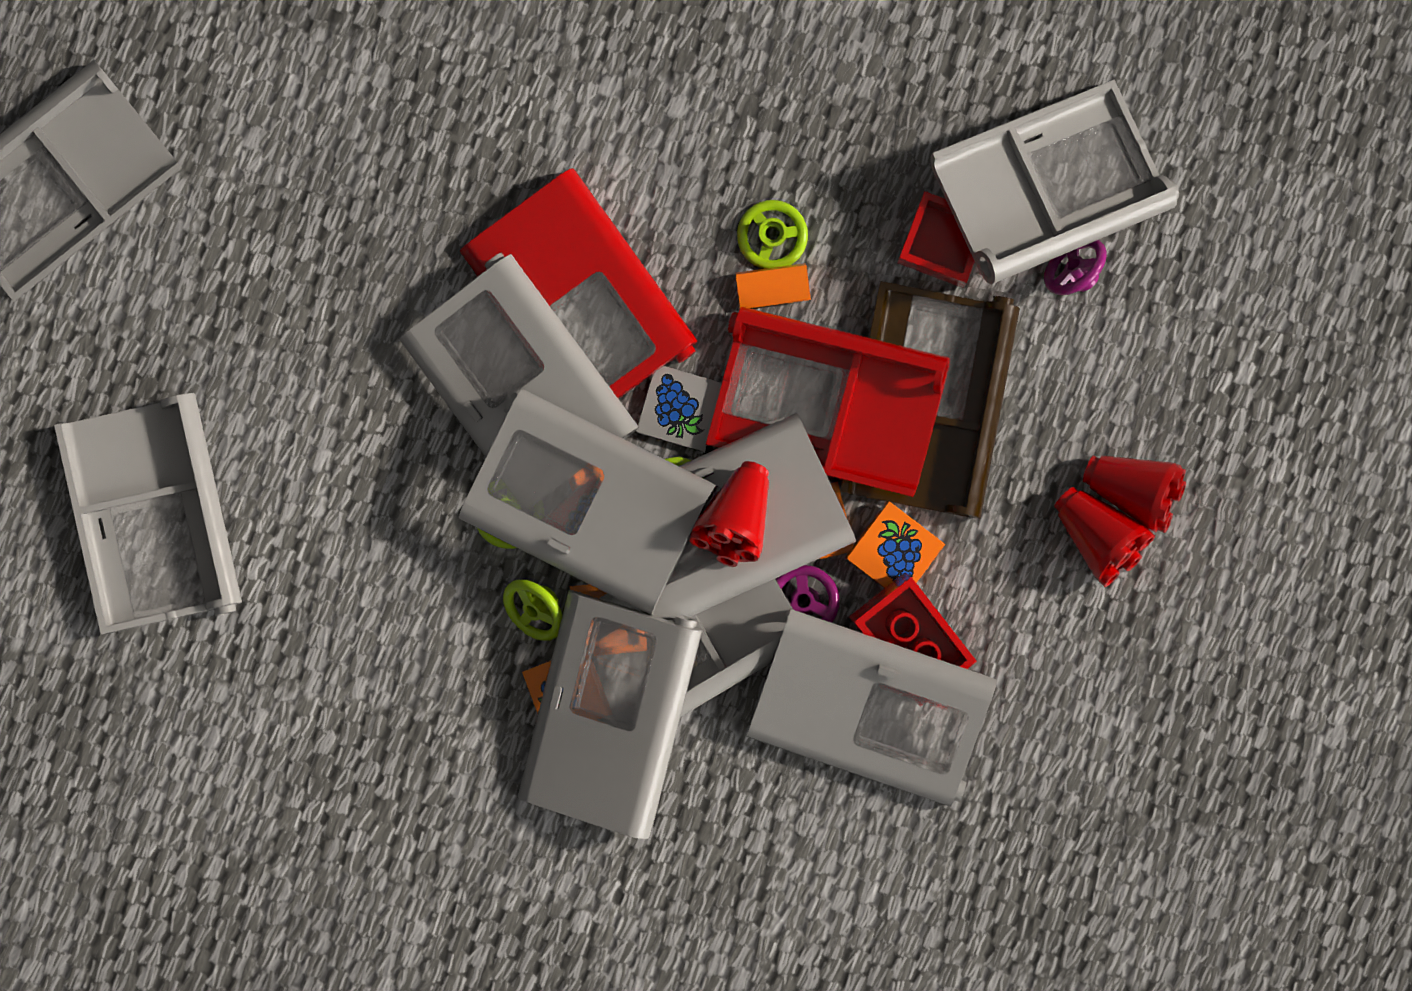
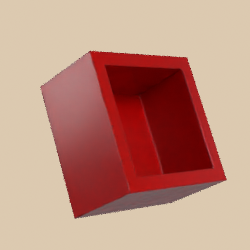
[897,191,975,288]

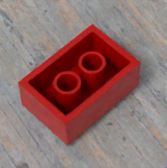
[849,573,977,706]

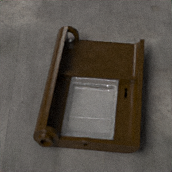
[841,281,1020,519]

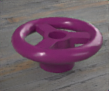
[1044,240,1107,295]
[776,565,839,623]

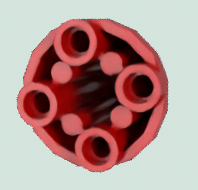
[1083,455,1186,533]
[689,461,769,567]
[1054,487,1155,587]

